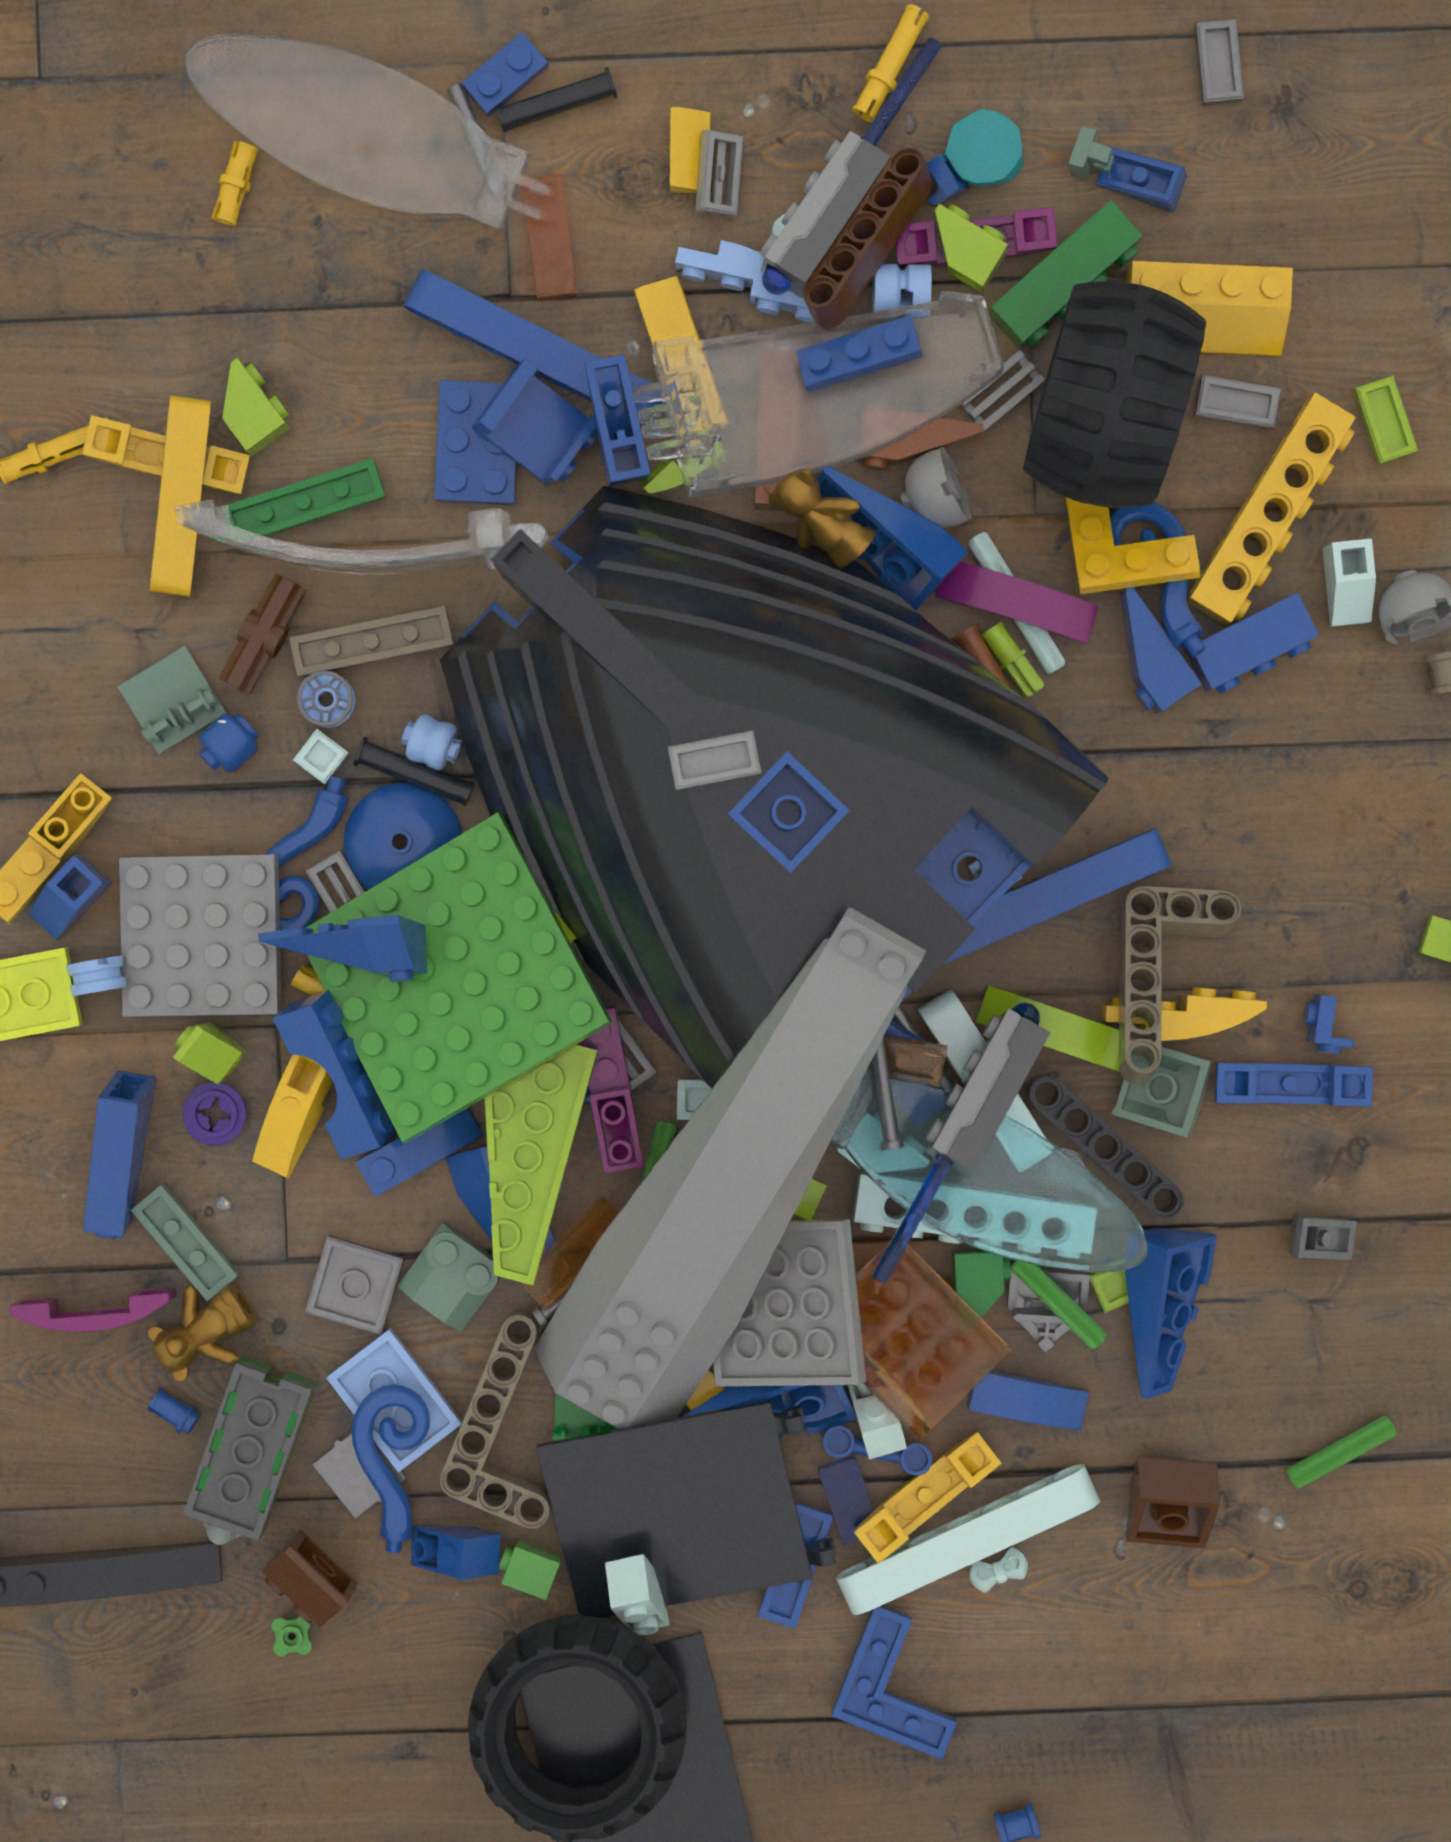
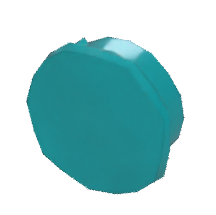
[945,109,1023,188]

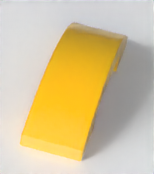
[82,415,250,495]
[853,1431,1002,1564]

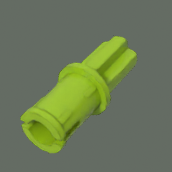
[981,621,1044,698]

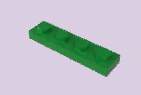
[221,458,386,547]

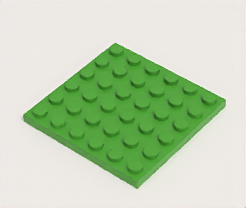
[306,812,613,1143]

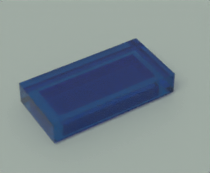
[818,1455,874,1545]

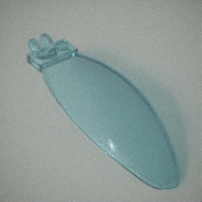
[830,1069,1148,1272]

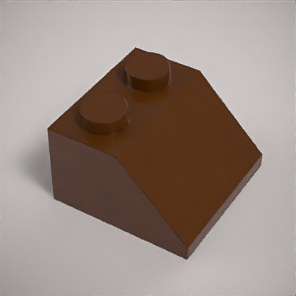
[1126,1456,1220,1548]
[262,1530,357,1627]

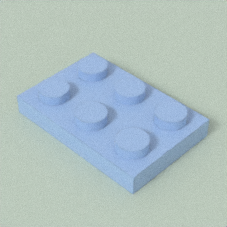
[326,1328,463,1472]

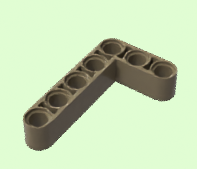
[1119,886,1241,1085]
[440,1309,551,1529]

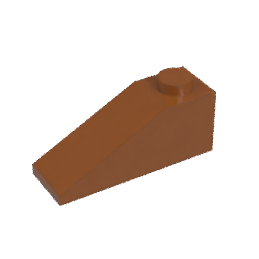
[856,407,984,470]

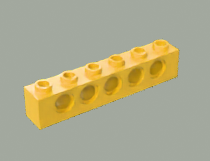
[1187,392,1356,626]

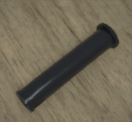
[496,67,618,133]
[353,736,475,806]

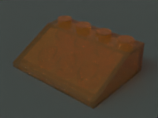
[856,1234,1012,1441]

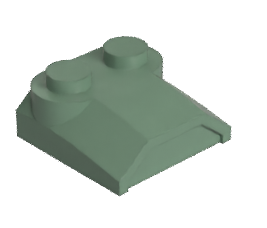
[1111,1047,1213,1138]
[398,1221,501,1332]

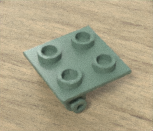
[117,646,227,755]

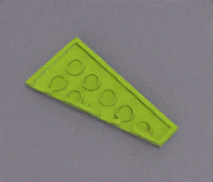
[485,1045,598,1286]

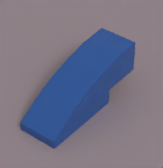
[966,1366,1089,1430]

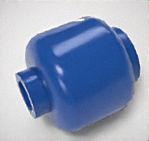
[199,713,259,772]

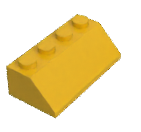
[1125,261,1293,357]

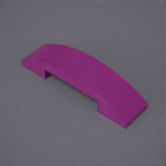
[896,207,1058,266]
[935,562,1099,644]
[9,1288,176,1332]

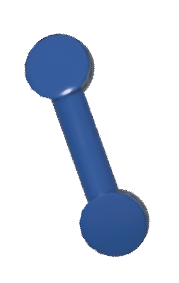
[822,1426,932,1476]

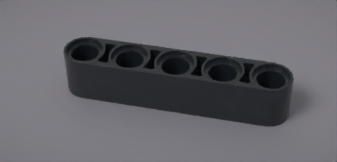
[1025,1074,1184,1219]

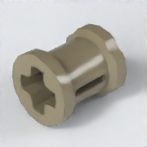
[1424,651,1451,696]

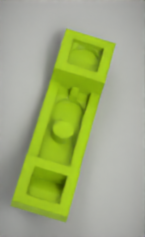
[975,985,1120,1072]

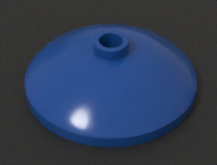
[344,783,462,890]

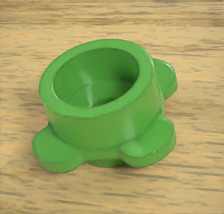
[271,1616,313,1657]

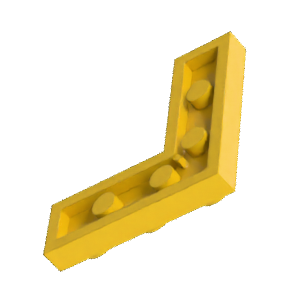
[1065,497,1201,594]

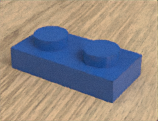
[461,32,549,117]

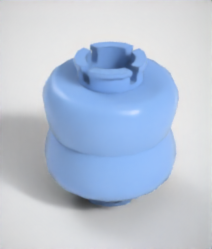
[401,714,462,770]

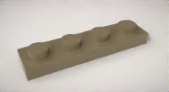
[289,606,454,677]

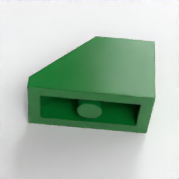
[951,1248,1011,1334]

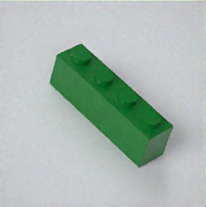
[988,200,1143,349]

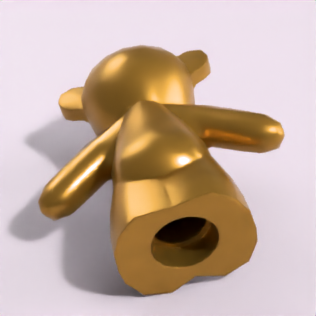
[768,468,876,569]
[148,1283,258,1382]

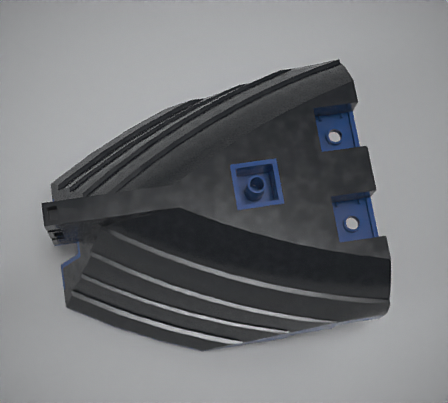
[440,486,1109,1088]

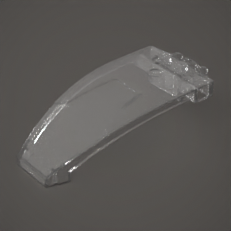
[633,291,1004,498]
[174,500,549,575]

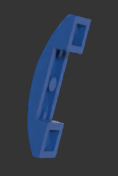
[1215,1062,1373,1107]

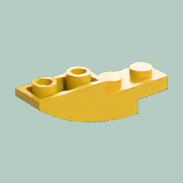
[0,773,112,925]
[1100,987,1267,1041]
[252,1054,333,1179]

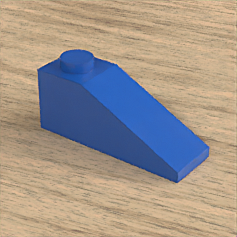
[584,354,650,487]
[1120,587,1202,714]
[356,1107,484,1197]

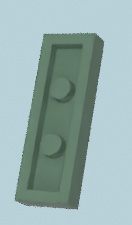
[130,1183,240,1302]

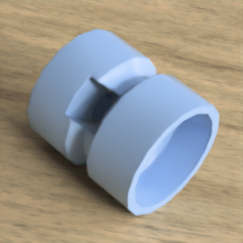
[872,263,932,317]

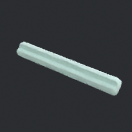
[968,532,1065,674]

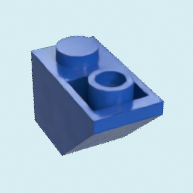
[28,855,112,941]
[411,1525,501,1580]

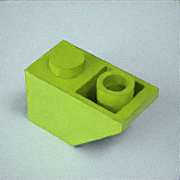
[935,204,1008,294]
[222,358,290,457]
[173,1022,248,1084]

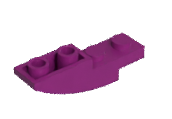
[580,1006,644,1174]

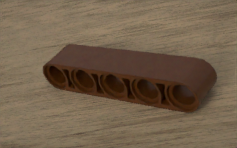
[803,147,933,329]

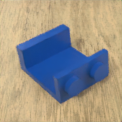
[472,358,597,486]

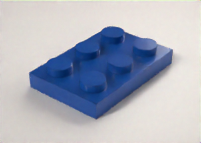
[434,380,517,505]

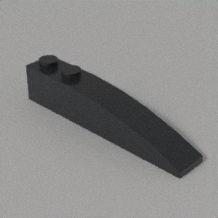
[0,1541,223,1607]

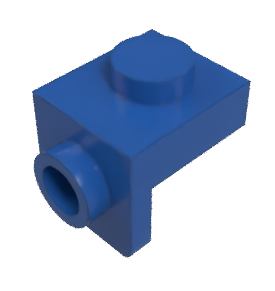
[1304,994,1354,1054]

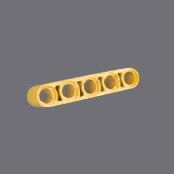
[149,395,211,597]

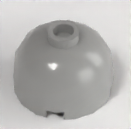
[900,447,972,529]
[1378,570,1451,644]

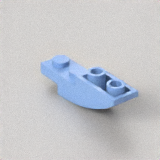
[675,240,827,323]

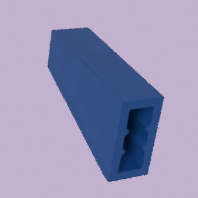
[83,1070,156,1239]

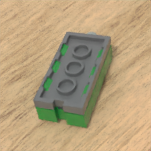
[182,1356,318,1545]

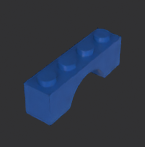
[272,990,397,1160]

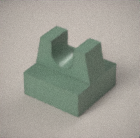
[1068,126,1115,180]

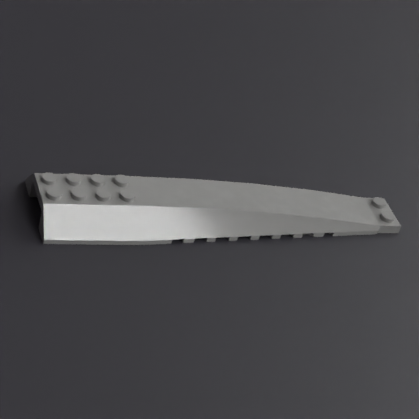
[534,907,926,1429]

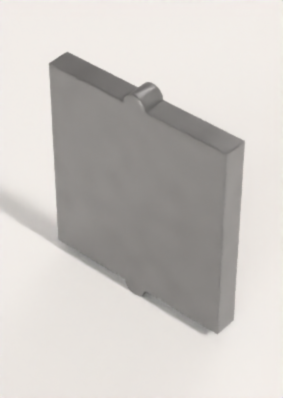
[312,1434,407,1519]

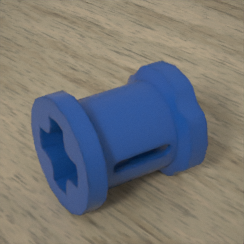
[993,1802,1041,1842]

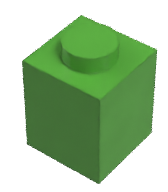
[499,1538,562,1600]

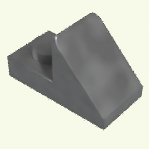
[1289,1212,1357,1260]

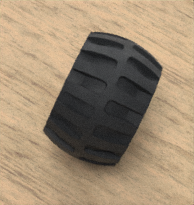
[1022,281,1206,508]
[468,1615,687,1842]

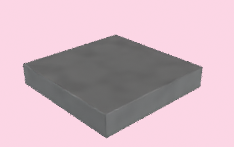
[305,1235,404,1335]

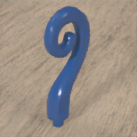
[1110,502,1206,657]
[264,775,349,930]
[351,1384,430,1553]

